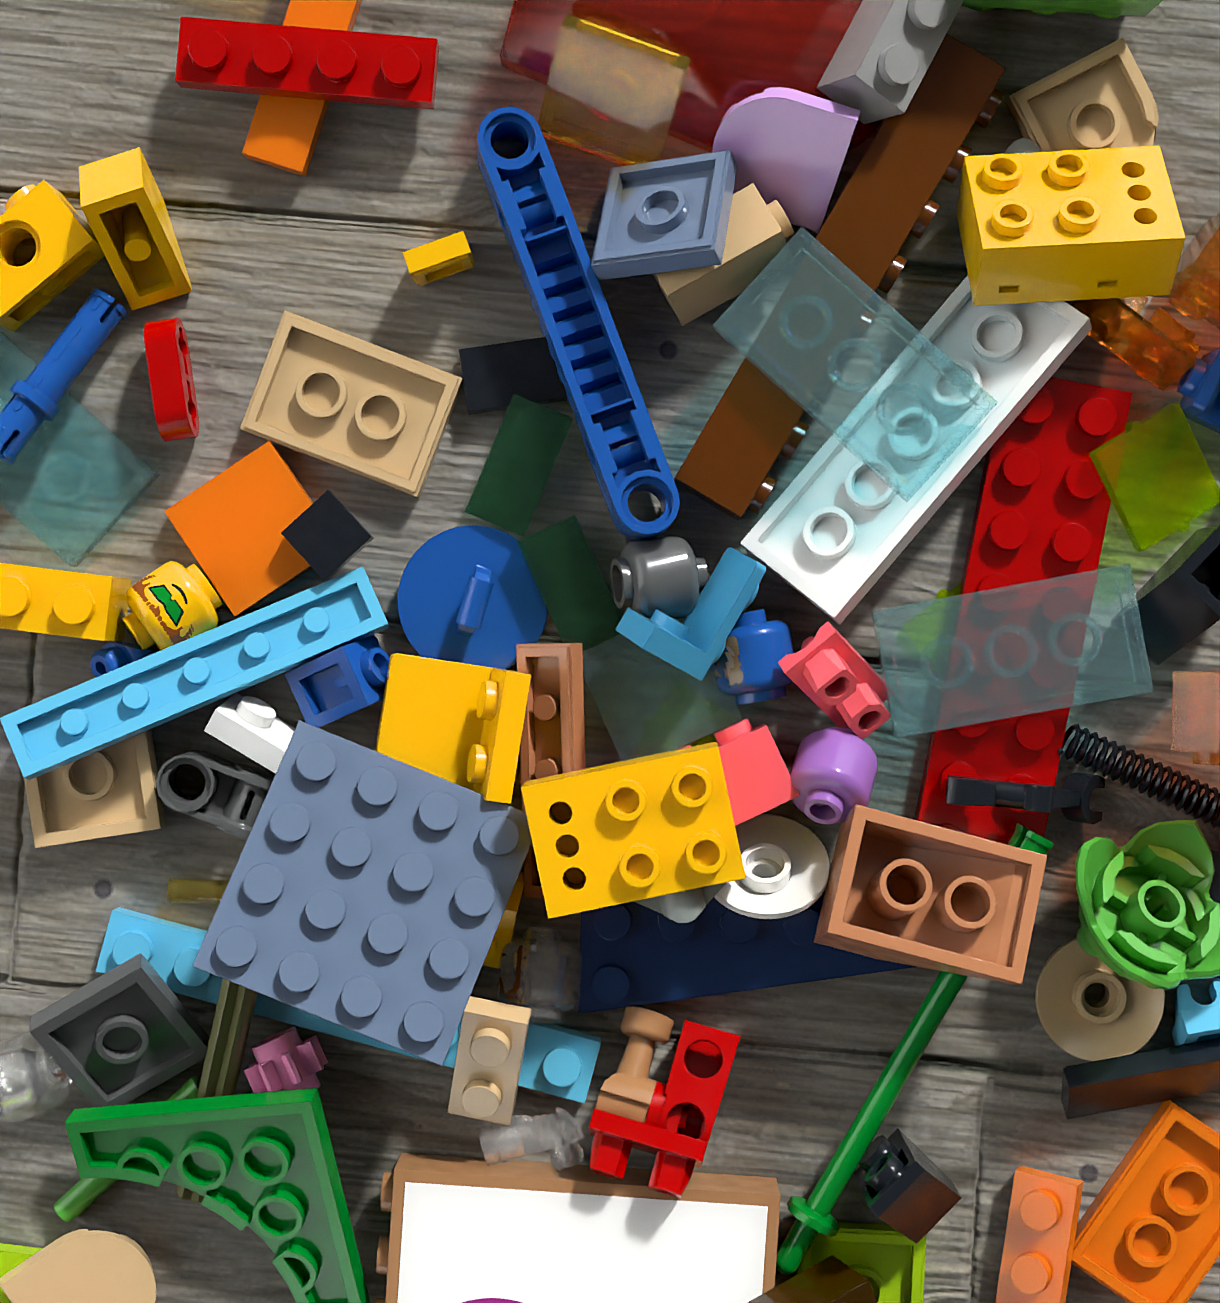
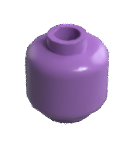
[790,727,878,824]

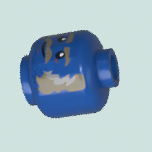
[713,609,795,705]

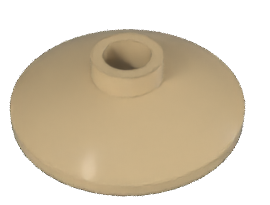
[1035,938,1165,1062]

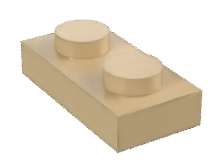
[447,996,532,1126]

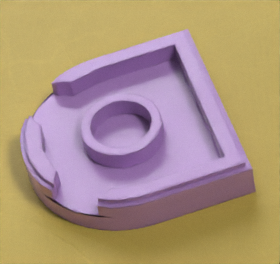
[712,87,860,233]

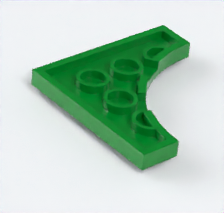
[64,1088,371,1303]

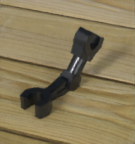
[945,772,1105,824]

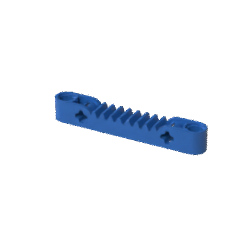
[477,106,680,540]

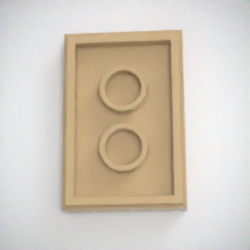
[240,310,463,498]

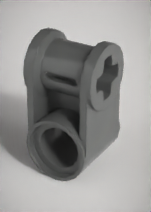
[156,750,275,840]

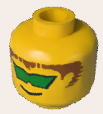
[122,561,223,651]

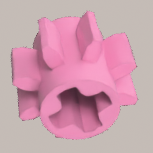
[243,1027,328,1093]

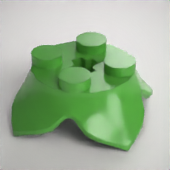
[1075,820,1220,990]

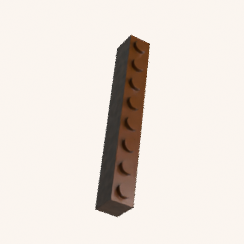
[674,33,1006,520]

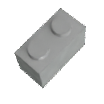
[816,0,963,124]

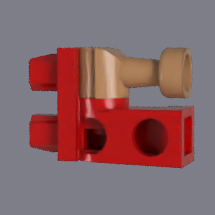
[589,1006,741,1199]

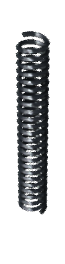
[1058,724,1220,828]

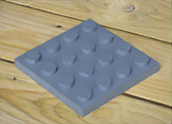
[192,720,532,1066]

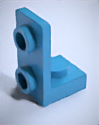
[615,547,766,681]

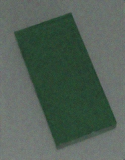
[465,393,573,537]
[517,514,622,651]

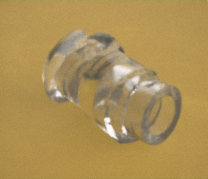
[477,1106,585,1170]

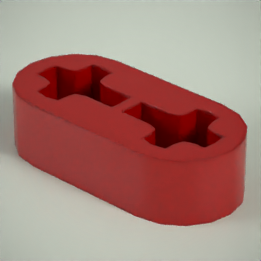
[144,318,199,442]

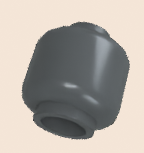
[610,536,708,619]

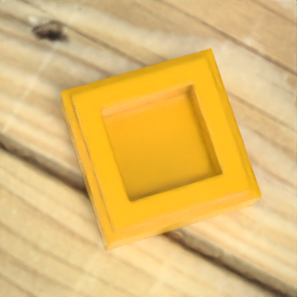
[402,231,476,286]

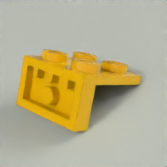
[375,653,531,804]

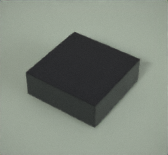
[281,490,374,581]

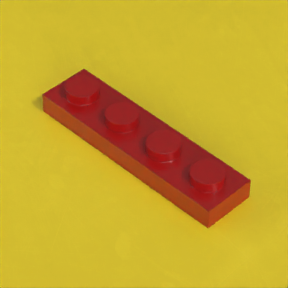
[175,17,440,110]

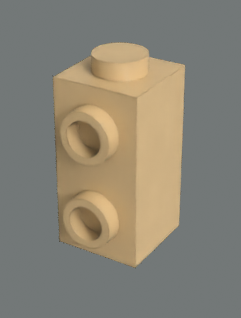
[653,183,794,326]

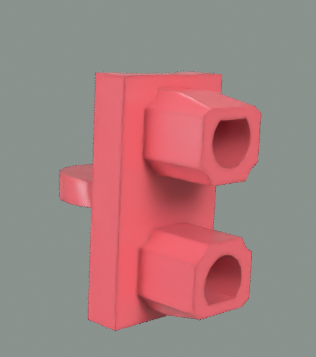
[778,621,894,739]

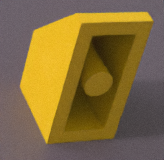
[79,147,192,311]

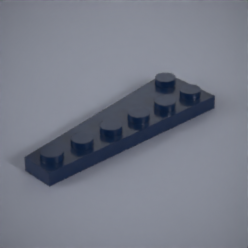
[578,891,916,1013]

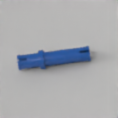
[0,288,127,464]

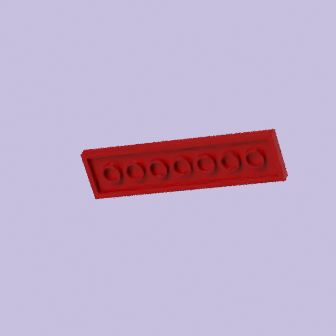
[914,377,1133,845]

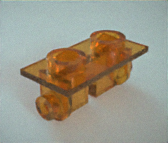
[1071,297,1202,392]

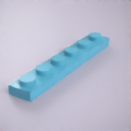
[0,566,389,780]

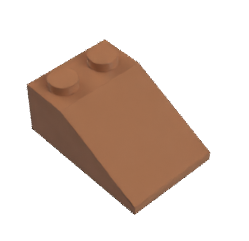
[814,804,1048,986]

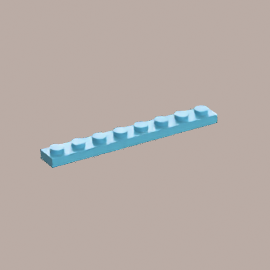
[96,907,602,1104]

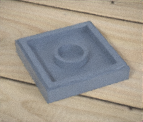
[591,150,738,280]

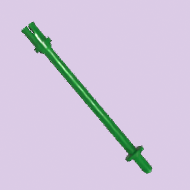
[776,823,1054,1275]

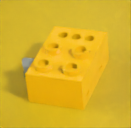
[956,138,1185,306]
[521,742,746,923]

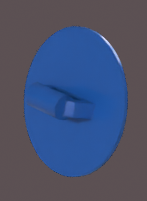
[397,525,549,669]

